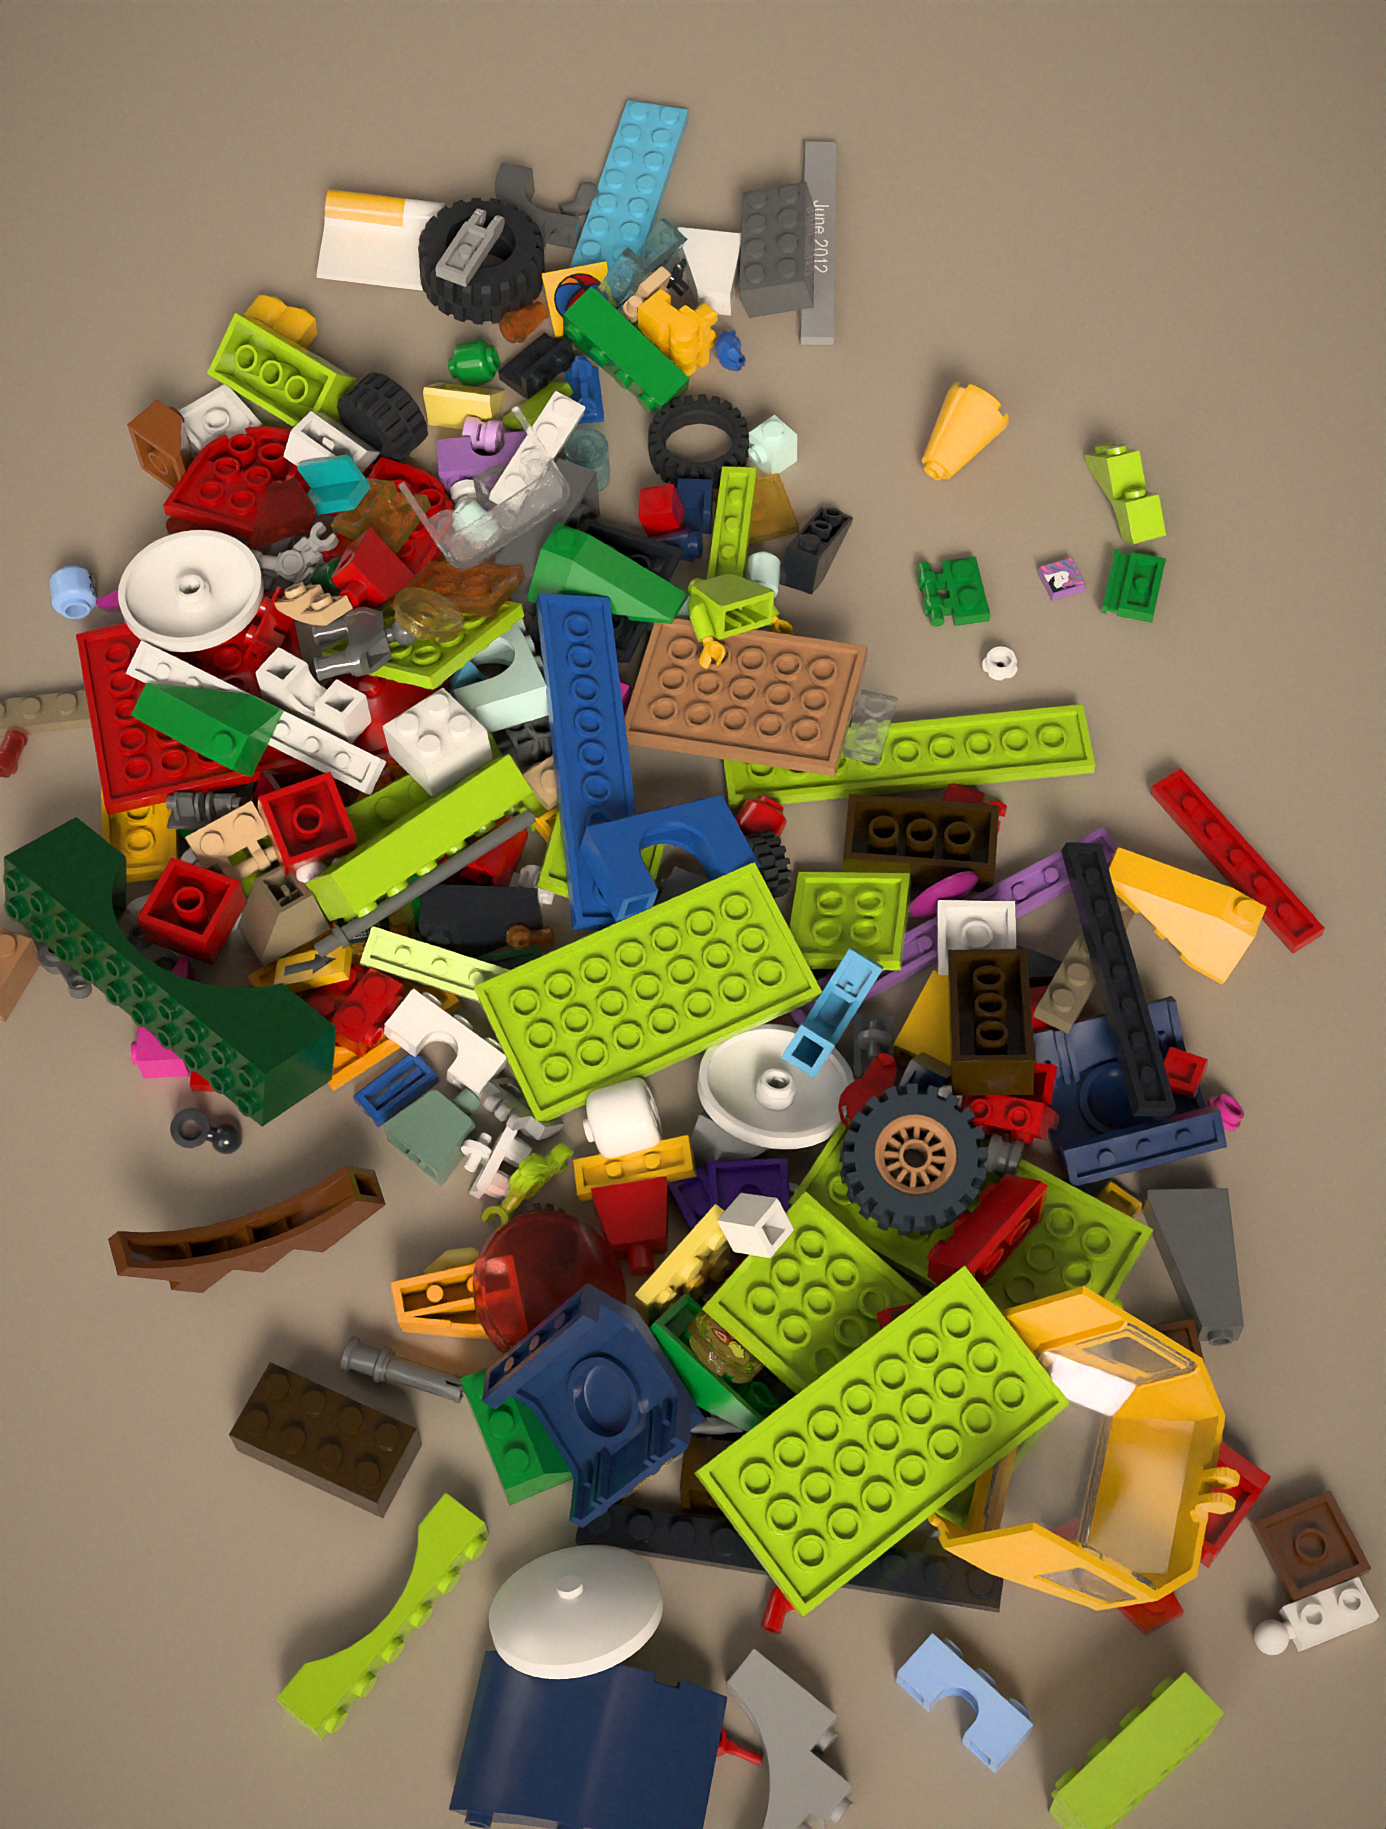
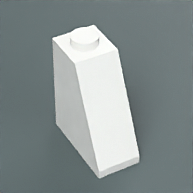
[677,227,741,316]

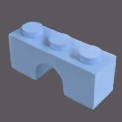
[896,1633,1033,1774]

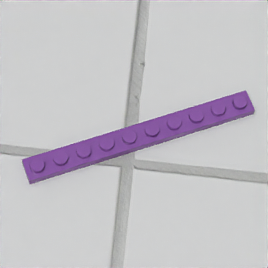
[789,827,1120,1027]

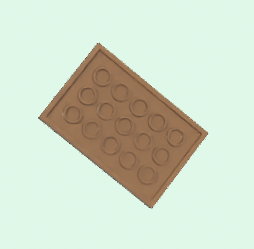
[625,618,868,776]

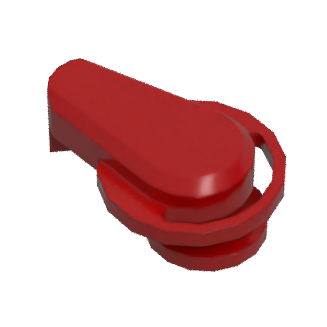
[838,1053,897,1129]

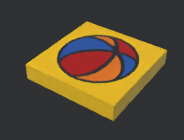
[541,261,617,340]

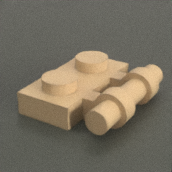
[621,266,671,328]
[184,801,277,884]

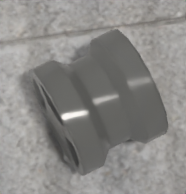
[984,1133,1025,1176]

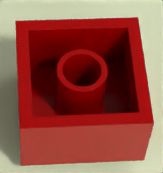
[258,771,358,877]
[137,857,246,965]

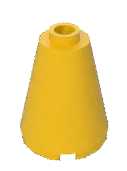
[922,382,1009,480]

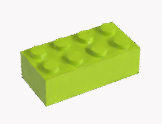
[207,313,357,427]
[1049,1672,1224,1829]

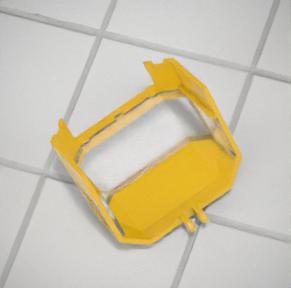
[928,1286,1240,1611]

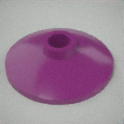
[909,871,978,918]

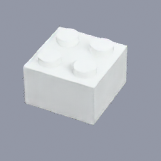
[382,688,492,797]

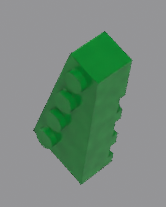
[563,286,690,414]

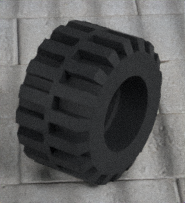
[337,372,428,462]

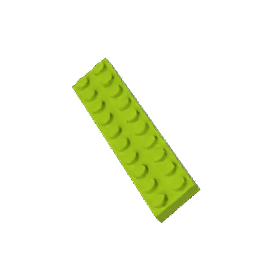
[723,704,1096,809]

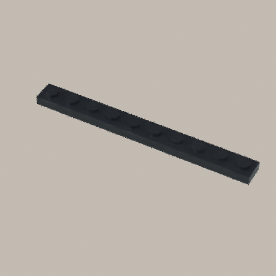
[575,1504,1004,1613]

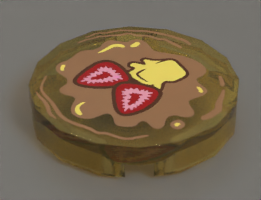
[687,1309,764,1383]

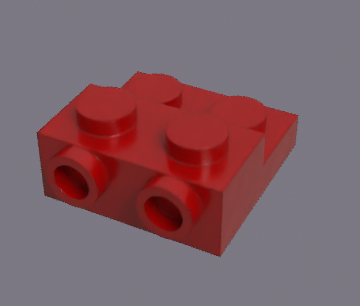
[307,962,406,1058]
[962,1095,1060,1145]

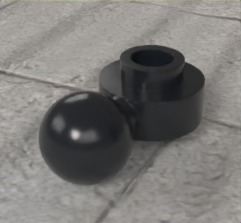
[170,1108,242,1154]

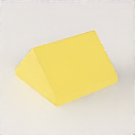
[423,382,505,430]

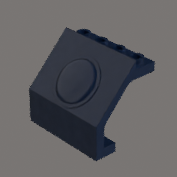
[1033,996,1227,1187]
[482,1283,705,1528]

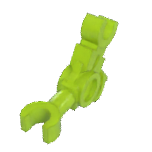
[481,1143,574,1235]

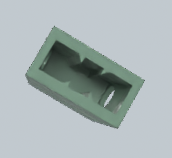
[383,1088,481,1187]

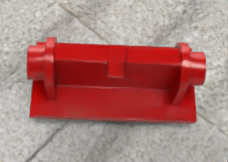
[242,586,293,662]

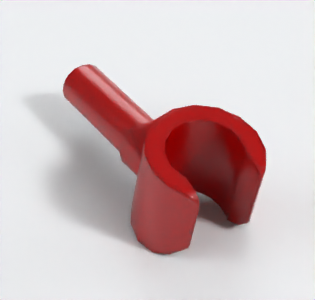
[716,1727,764,1766]

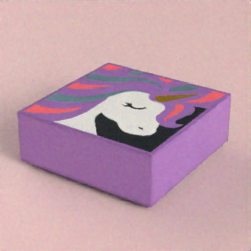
[1038,557,1085,601]

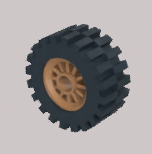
[839,1084,988,1236]

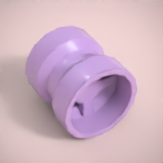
[462,416,504,454]

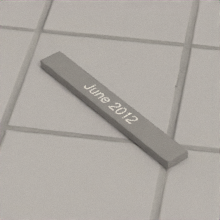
[801,141,837,345]

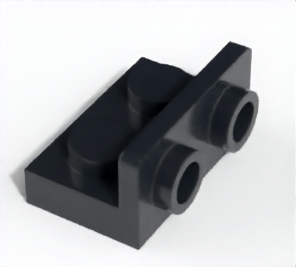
[498,332,574,400]

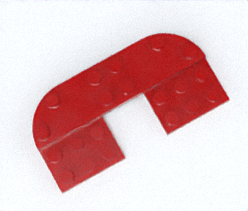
[163,426,455,590]

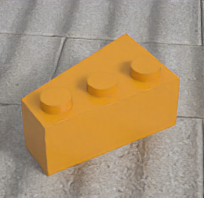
[390,1256,528,1343]

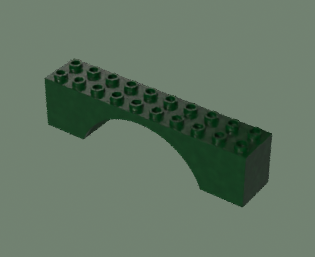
[3,817,336,1127]

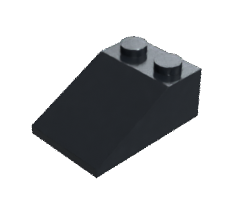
[418,884,544,958]

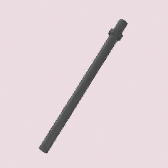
[313,809,536,958]

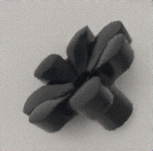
[666,258,690,297]

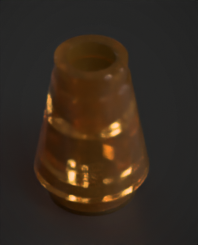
[499,301,548,343]

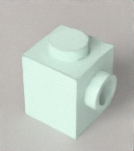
[748,415,797,479]

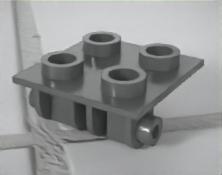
[166,782,256,830]

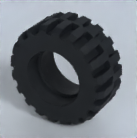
[418,197,545,325]

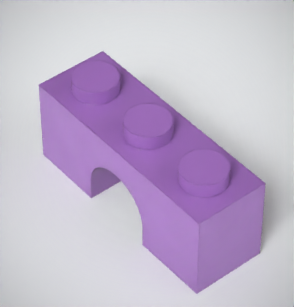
[436,431,542,493]

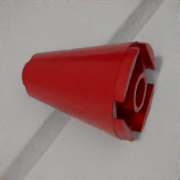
[438,815,528,887]

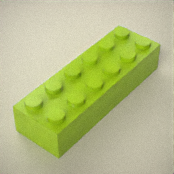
[305,754,533,922]

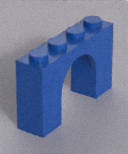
[579,795,760,922]

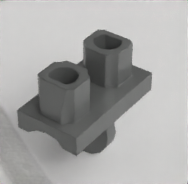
[853,1014,894,1080]

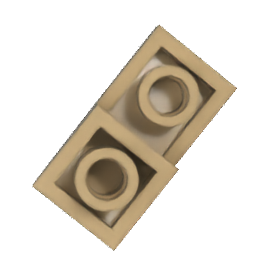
[274,582,352,626]

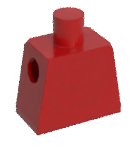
[331,527,417,610]
[591,1176,669,1276]

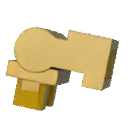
[638,289,718,376]

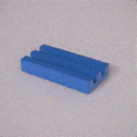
[353,1053,440,1128]

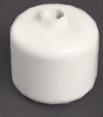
[583,1077,663,1159]

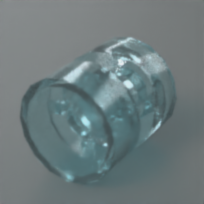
[564,429,611,492]

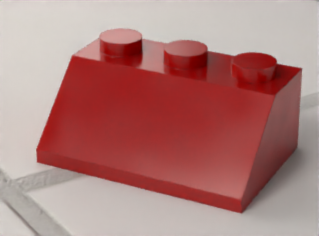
[927,1174,1048,1288]

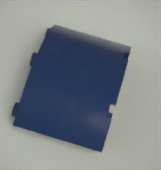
[449,1650,728,1829]

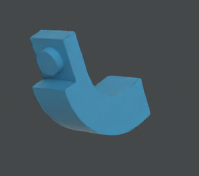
[781,946,884,1079]

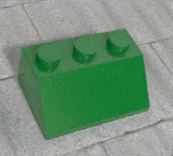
[460,1366,573,1506]

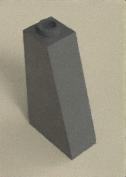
[1142,1188,1244,1346]

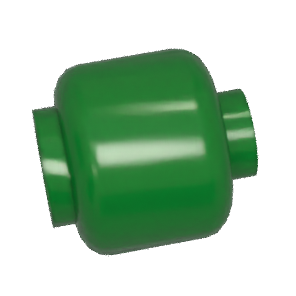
[448,339,500,386]

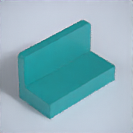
[297,454,371,517]

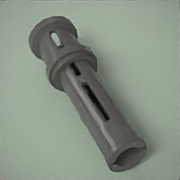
[340,1336,464,1404]

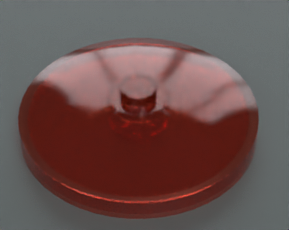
[472,1210,626,1355]

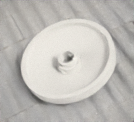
[118,530,264,652]
[697,1024,855,1149]
[489,1545,663,1679]

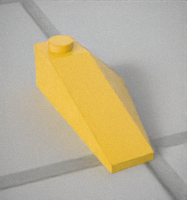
[1108,847,1266,985]

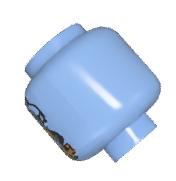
[49,565,97,619]

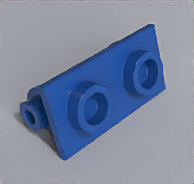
[565,356,604,424]

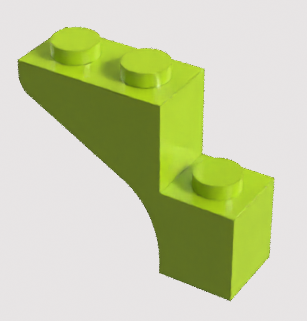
[1085,442,1166,544]

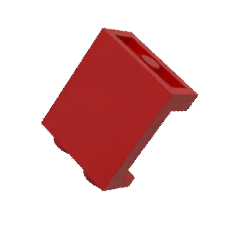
[1200,1442,1271,1568]

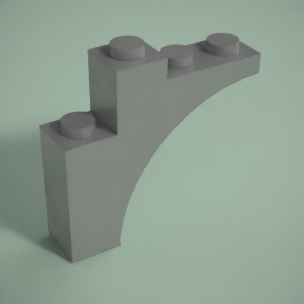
[727,1649,853,1829]

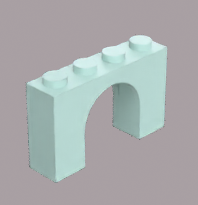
[453,619,549,732]

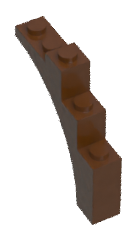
[108,1165,386,1293]

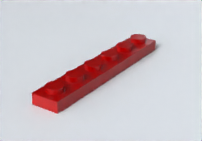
[1150,768,1325,954]

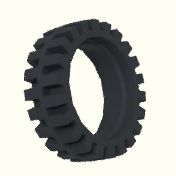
[648,394,749,491]

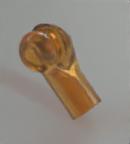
[506,924,554,950]

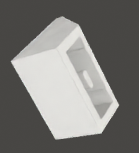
[283,411,379,472]

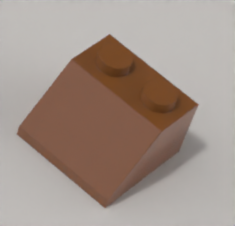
[127,400,194,491]

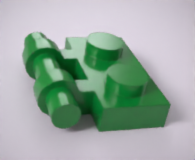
[916,556,990,627]

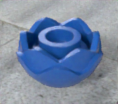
[715,330,746,371]

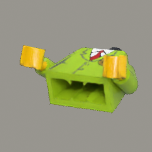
[687,574,793,669]

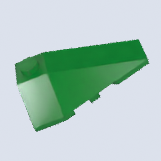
[527,523,688,624]
[131,683,284,777]
[649,1293,781,1432]

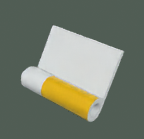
[317,189,445,291]

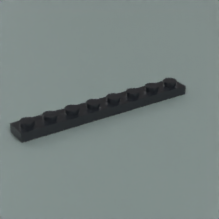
[1061,842,1176,1116]

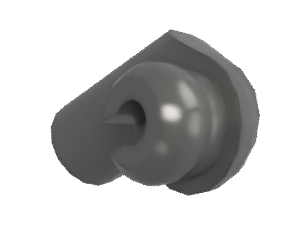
[559,182,598,217]

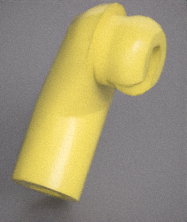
[423,1247,484,1275]

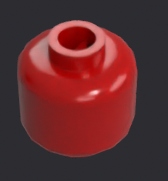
[735,795,787,838]

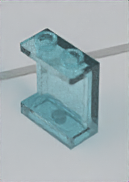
[596,218,688,314]

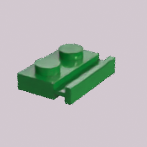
[1101,549,1166,623]

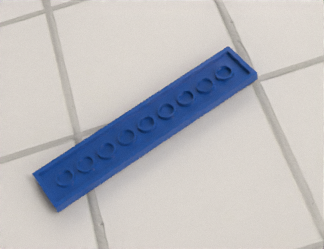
[536,593,642,931]

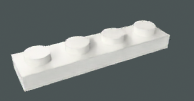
[489,391,586,516]

